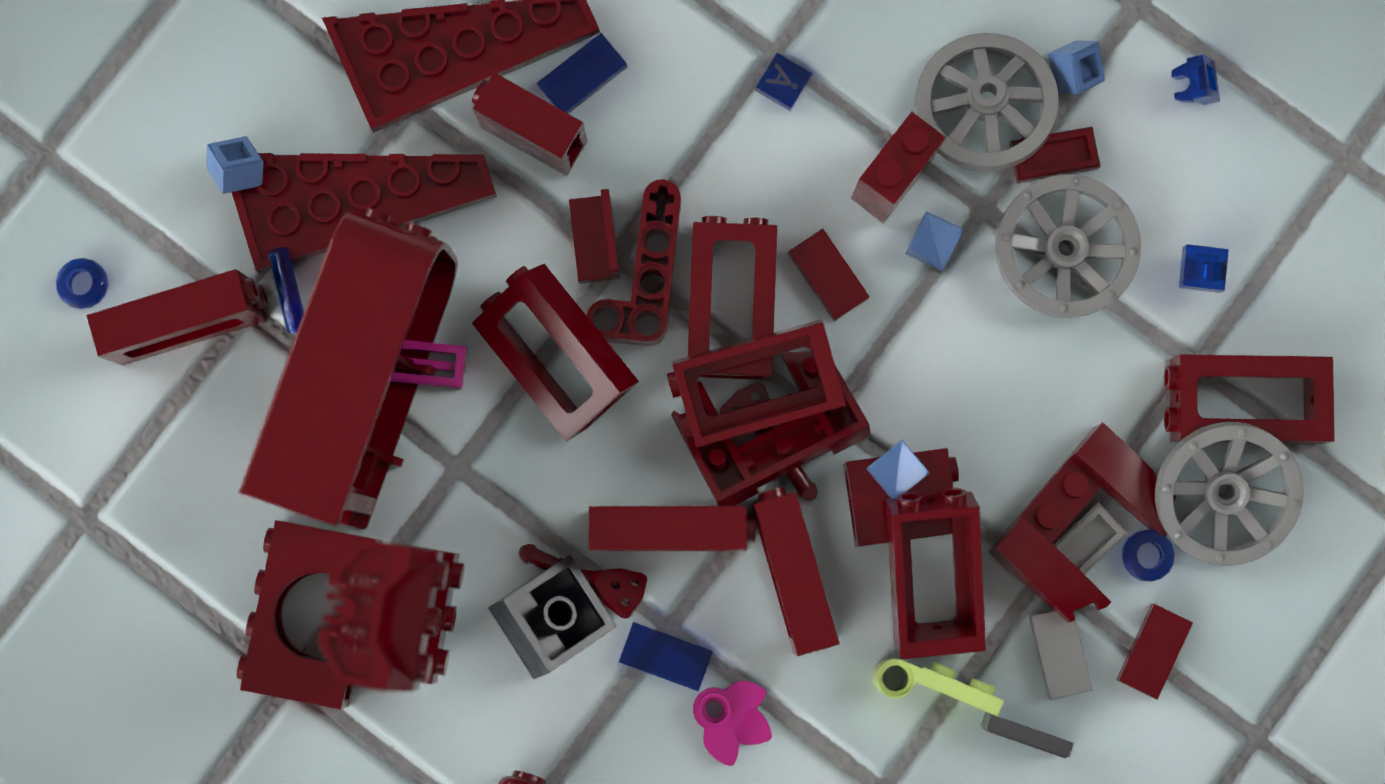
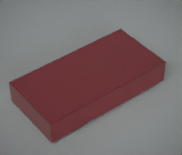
[1009,126,1101,184]
[788,229,870,322]
[1116,604,1193,700]

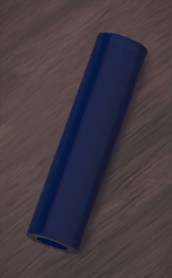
[268,247,304,333]

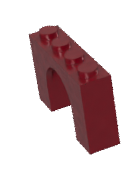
[236,520,383,710]

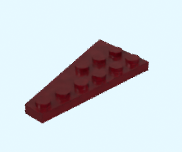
[322,0,600,133]
[231,153,497,273]

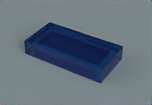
[537,33,628,114]
[619,622,713,692]

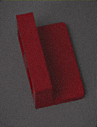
[569,189,620,284]

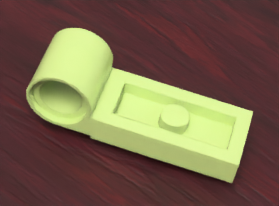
[873,657,1004,716]

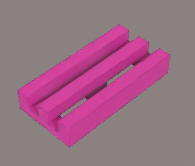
[390,340,467,389]

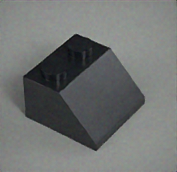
[488,555,617,680]

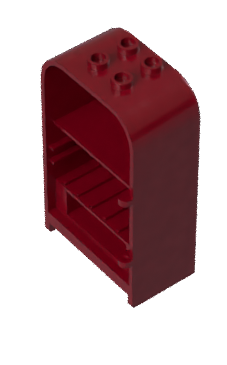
[238,208,458,530]

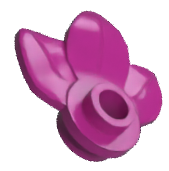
[693,681,772,766]

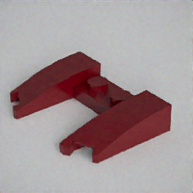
[671,351,871,506]
[988,422,1176,623]

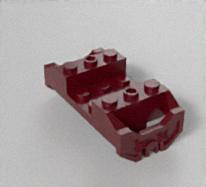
[317,540,465,692]

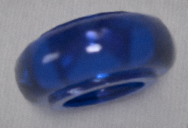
[56,258,109,309]
[1122,529,1175,582]

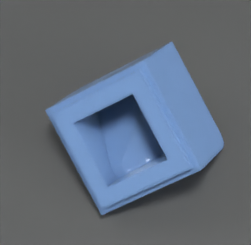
[1048,41,1105,95]
[206,136,263,194]
[905,211,964,272]
[866,440,929,499]

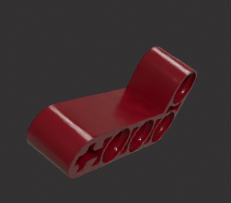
[586,179,681,346]

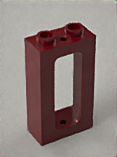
[688,216,777,381]
[472,264,639,442]
[86,269,269,366]
[666,319,846,448]
[1164,354,1335,444]
[752,487,840,656]
[886,488,986,659]
[589,506,755,551]

